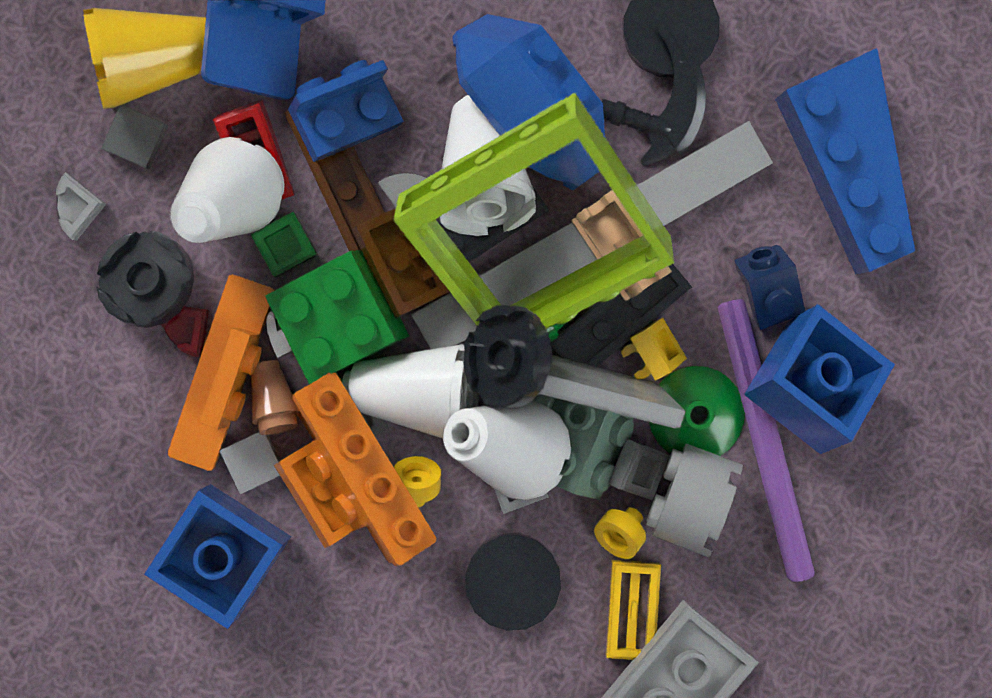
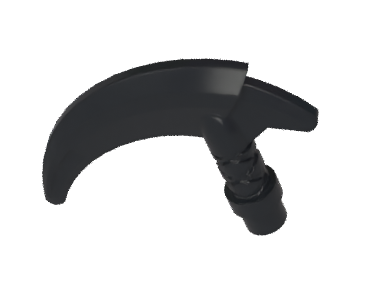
[602,25,706,166]

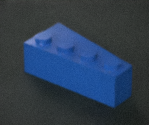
[775,48,915,274]

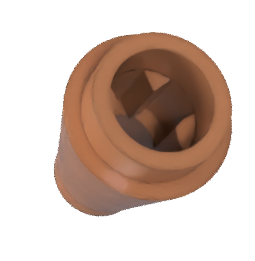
[251,360,300,435]

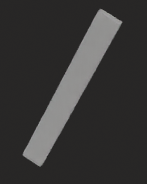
[412,121,773,349]

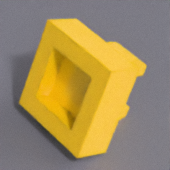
[621,317,687,381]

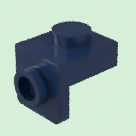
[734,245,805,330]

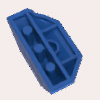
[452,14,605,191]

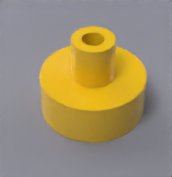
[394,456,441,507]
[594,507,646,559]

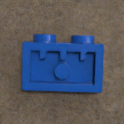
[288,60,404,162]

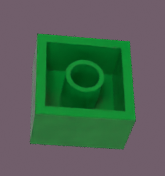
[265,250,409,384]

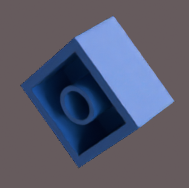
[744,304,895,454]
[144,484,292,629]

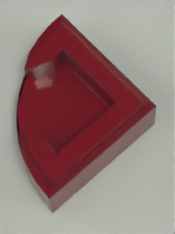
[161,306,209,357]

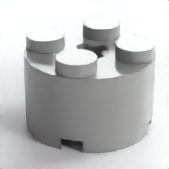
[646,443,743,558]

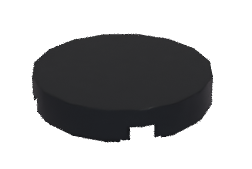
[622,0,720,77]
[96,231,194,328]
[463,305,552,409]
[465,533,561,631]

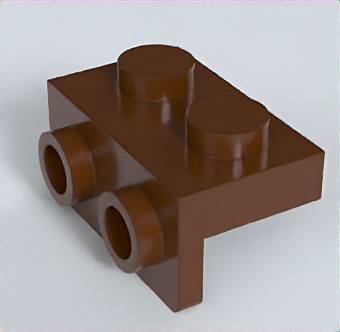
[352,208,450,318]

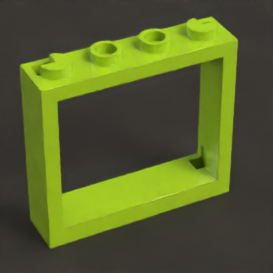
[394,93,674,328]

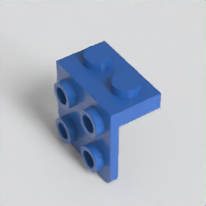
[201,0,326,100]

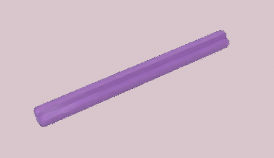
[718,299,815,582]

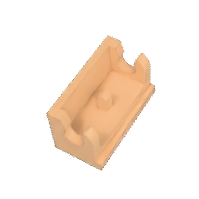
[571,190,672,301]

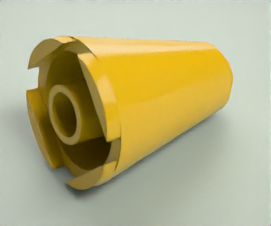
[83,8,206,109]

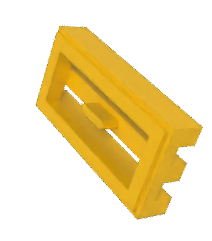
[606,560,661,660]

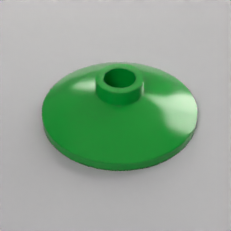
[649,366,745,456]

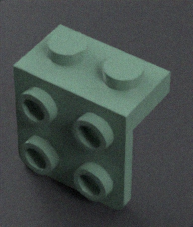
[533,394,634,500]

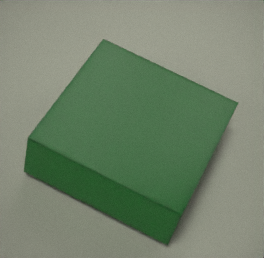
[251,212,318,278]

